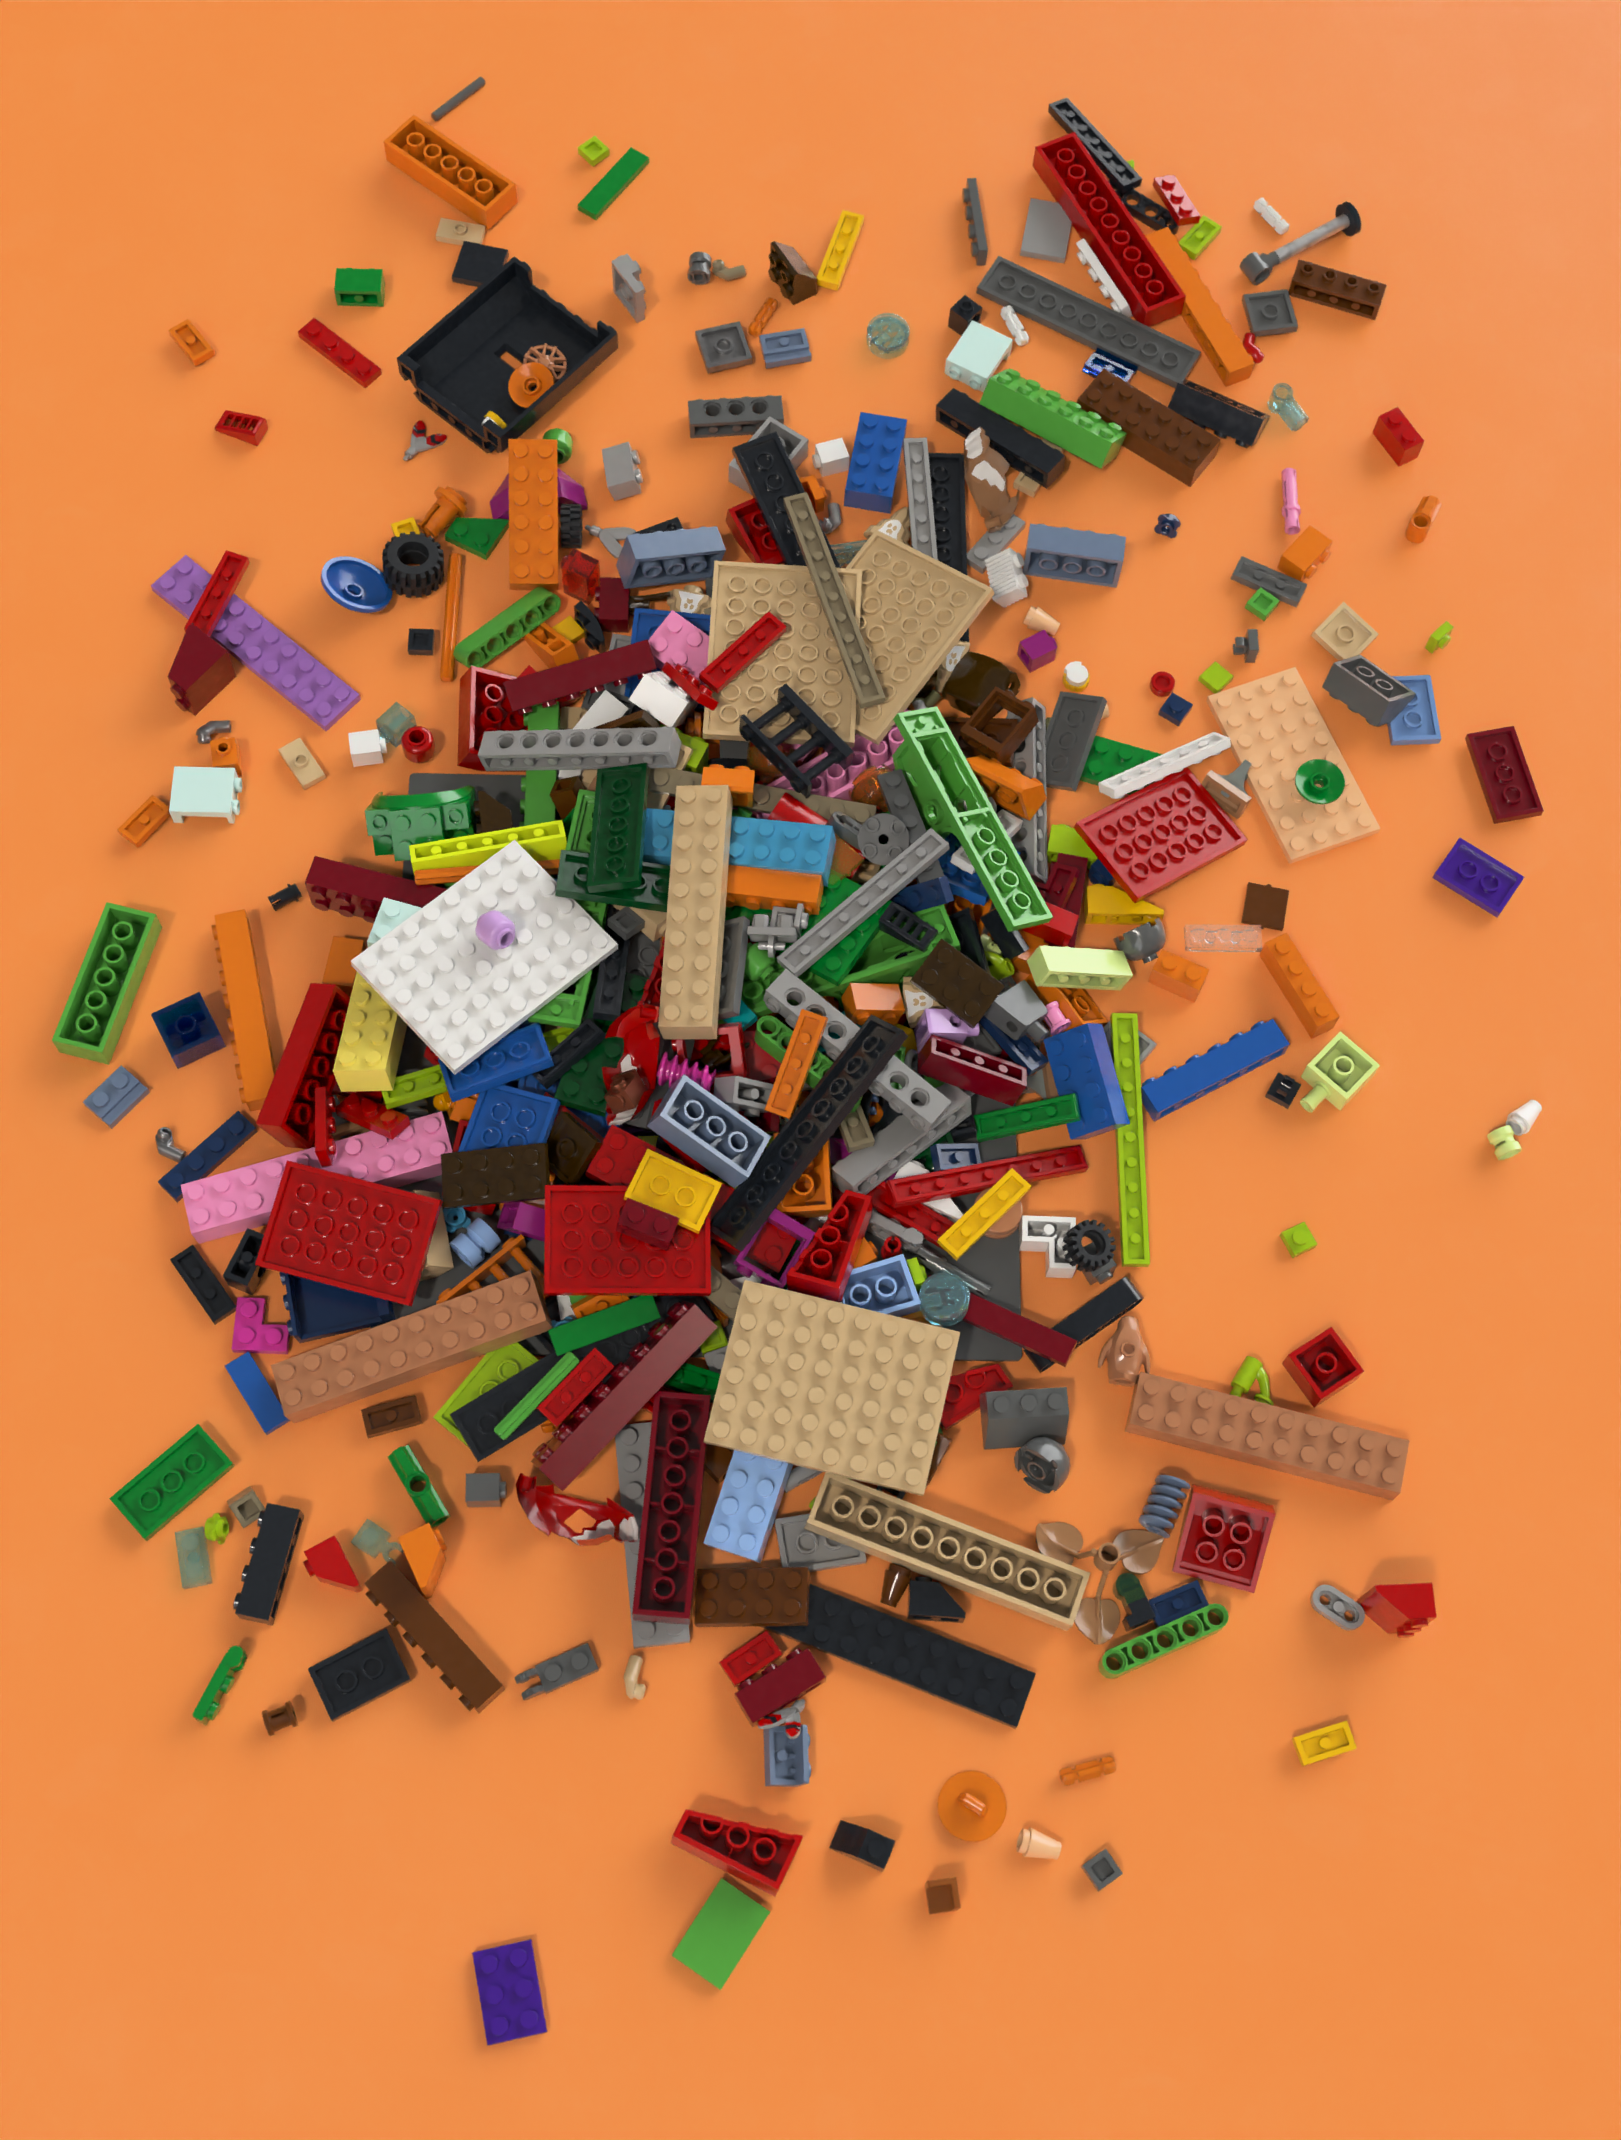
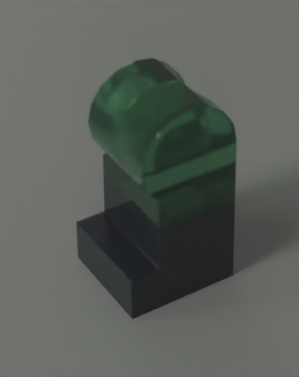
[1112,1573,1156,1632]

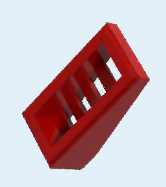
[215,410,268,447]

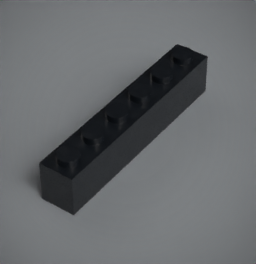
[936,388,1065,489]

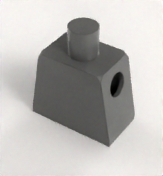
[984,980,1049,1043]

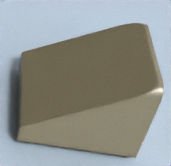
[227,1486,265,1528]

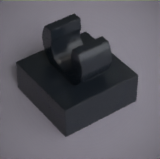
[1265,1073,1301,1109]

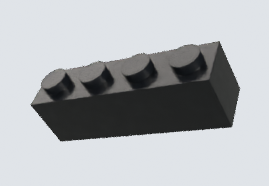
[233,1503,304,1626]

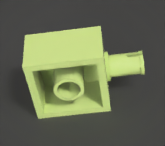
[1300,1031,1380,1113]

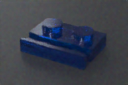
[1082,347,1138,384]

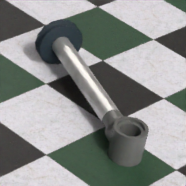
[1240,201,1362,285]

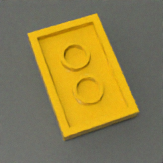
[624,1149,722,1234]

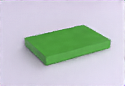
[672,1878,770,1990]

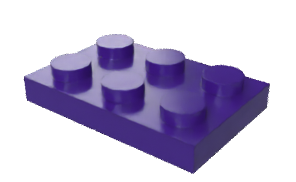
[1433,838,1524,918]
[472,1939,547,2046]

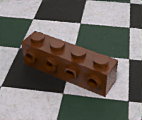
[1288,259,1387,320]

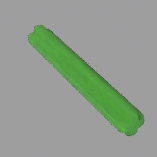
[494,1352,580,1440]

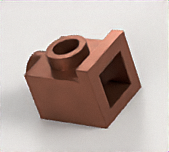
[604,1069,648,1114]

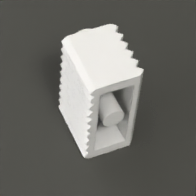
[984,547,1029,607]

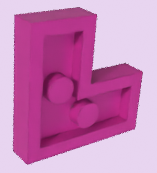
[232,1297,290,1354]

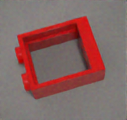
[672,1022,748,1082]

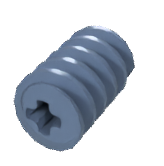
[1139,1475,1191,1538]

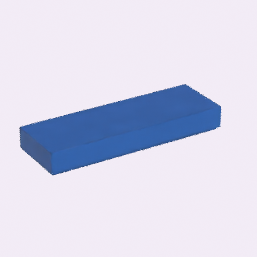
[225,1351,291,1435]

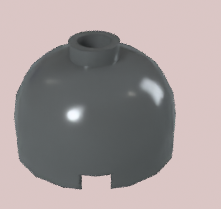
[1113,918,1166,964]
[1014,1437,1071,1494]

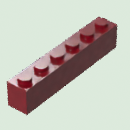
[503,639,657,716]

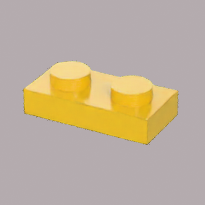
[1292,1720,1357,1767]

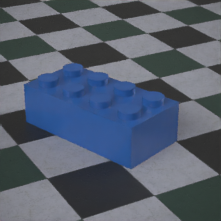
[844,412,907,514]
[1043,1023,1130,1140]

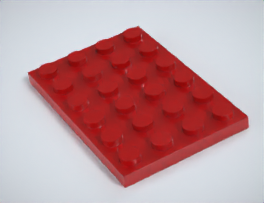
[1074,767,1248,903]
[255,1160,443,1307]
[544,1185,711,1296]

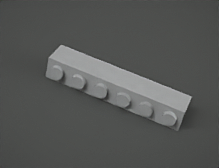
[831,1083,972,1195]

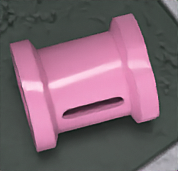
[1044,1001,1071,1036]

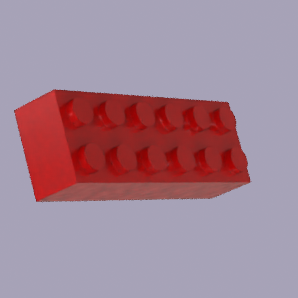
[256,983,350,1149]

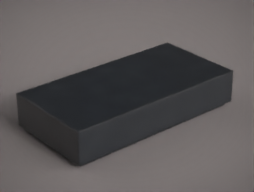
[980,908,1029,959]

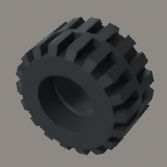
[382,532,444,598]

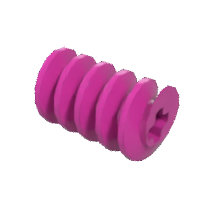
[657,1051,716,1092]

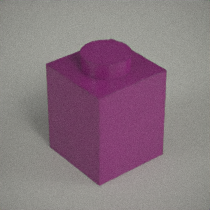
[1017,630,1057,673]

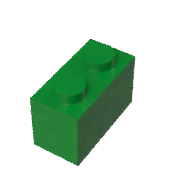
[334,268,385,307]

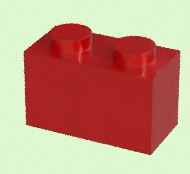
[1372,407,1424,467]

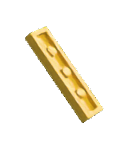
[817,210,864,291]
[937,1168,1031,1261]

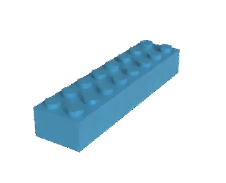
[643,808,836,887]

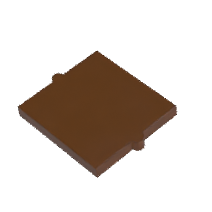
[1241,882,1289,931]

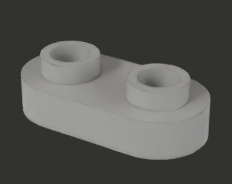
[1310,1585,1365,1631]

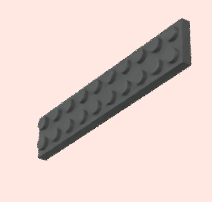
[976,256,1201,388]

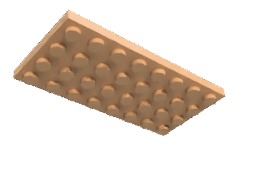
[1206,667,1381,864]

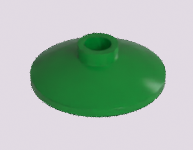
[1295,759,1345,804]

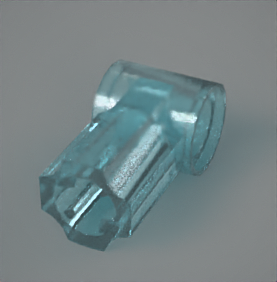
[1267,383,1309,431]

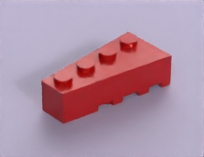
[671,1809,804,1897]

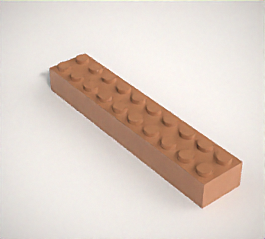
[271,1270,553,1423]
[1125,1372,1410,1501]

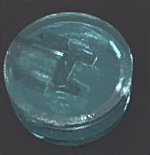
[866,313,910,359]
[919,1272,970,1327]

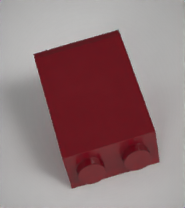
[168,623,236,716]

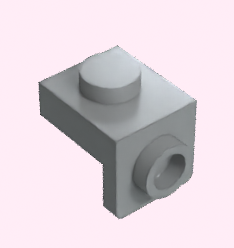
[769,903,809,938]

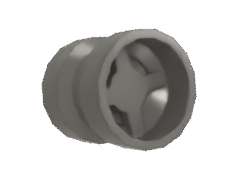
[688,252,712,285]

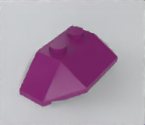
[490,467,588,520]

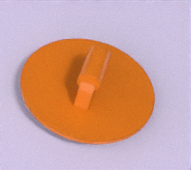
[937,1771,1007,1842]

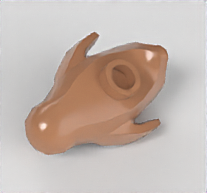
[1098,1316,1150,1387]

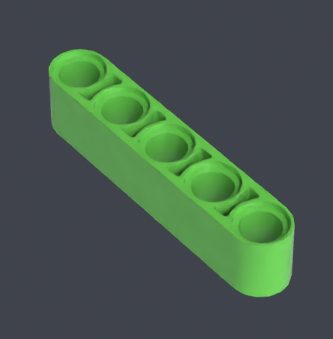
[453,587,561,668]
[754,1015,863,1113]
[1098,1603,1229,1679]

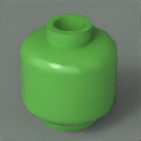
[542,428,573,464]
[744,942,776,981]

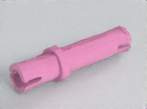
[1281,468,1301,535]

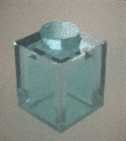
[376,701,416,748]

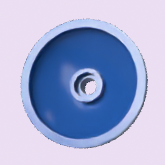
[320,556,392,613]

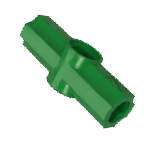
[388,1445,450,1528]

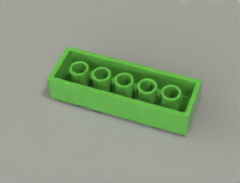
[979,369,1127,469]
[52,902,162,1065]

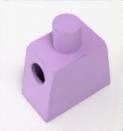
[914,1009,979,1054]

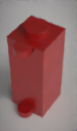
[1020,901,1079,947]

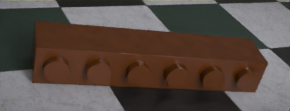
[364,1560,505,1713]

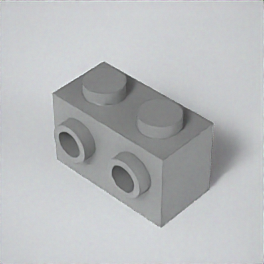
[602,442,643,501]
[713,1076,774,1117]

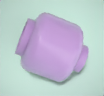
[475,910,515,950]

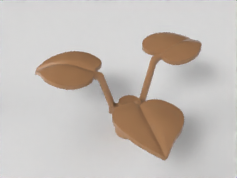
[1036,1522,1164,1645]

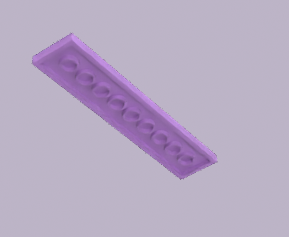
[151,555,361,731]

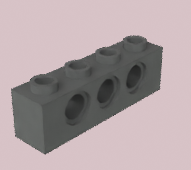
[688,395,784,438]

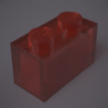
[560,548,600,605]

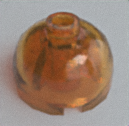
[747,742,795,783]
[848,764,892,814]

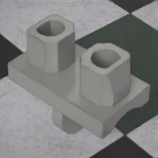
[747,914,798,958]

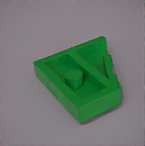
[444,517,509,560]

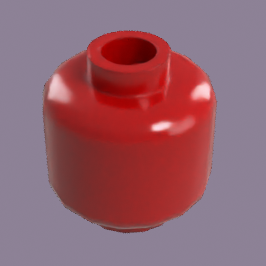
[401,726,435,763]

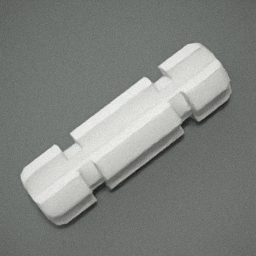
[1253,198,1289,235]
[1000,305,1029,346]

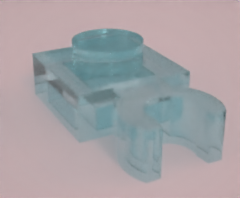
[351,1519,404,1565]

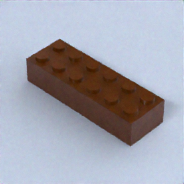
[1077,369,1221,487]

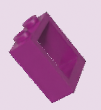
[497,1202,545,1242]
[733,1209,815,1289]

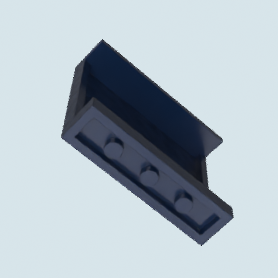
[279,1272,395,1343]

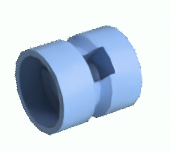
[450,1217,501,1269]

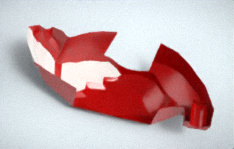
[602,1003,660,1126]
[515,1473,638,1546]

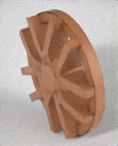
[523,343,567,384]

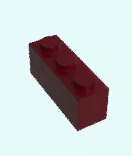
[735,1648,826,1727]

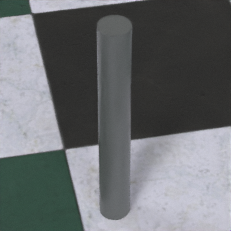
[431,76,486,121]

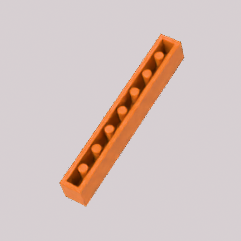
[1145,227,1254,387]
[211,909,276,1112]

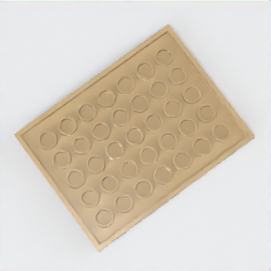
[846,530,994,745]
[703,561,862,748]
[704,1280,960,1496]

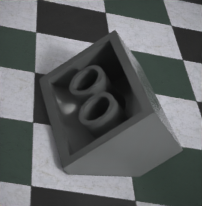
[1322,655,1416,727]
[979,1387,1069,1450]

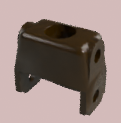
[942,651,1020,718]

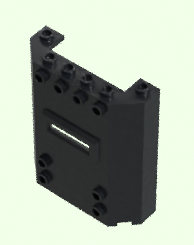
[397,256,618,453]

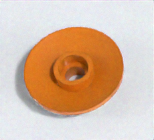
[508,362,554,408]

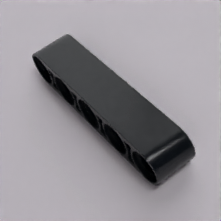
[1023,1277,1144,1373]

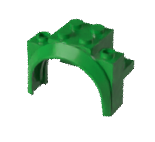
[365,785,477,861]

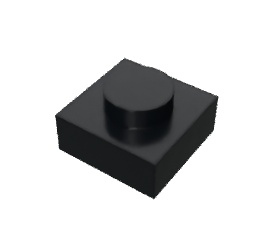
[408,629,435,655]

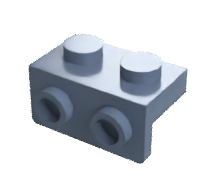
[763,1724,811,1787]

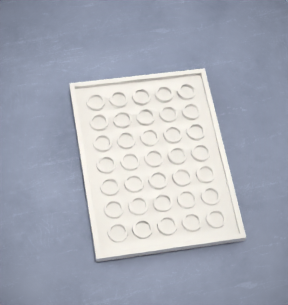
[351,840,618,1074]

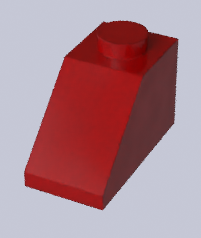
[303,1535,363,1593]

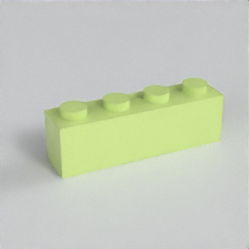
[1027,945,1133,991]

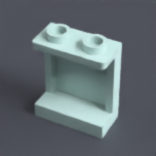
[944,320,1013,393]
[169,766,242,824]

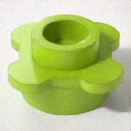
[205,1513,229,1544]

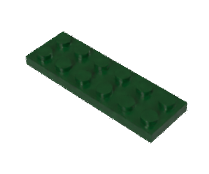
[587,763,650,893]
[555,850,670,912]
[554,972,649,1117]

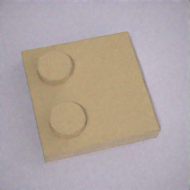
[1311,602,1379,661]

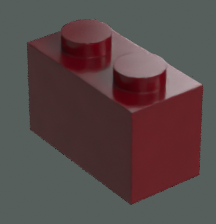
[594,577,630,633]
[616,1198,680,1251]

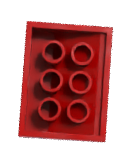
[457,665,528,772]

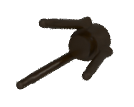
[629,592,671,615]
[698,1035,750,1073]

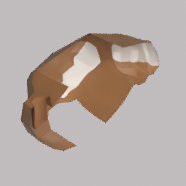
[964,427,1020,533]

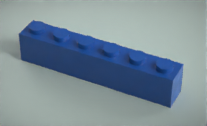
[1141,1019,1290,1122]

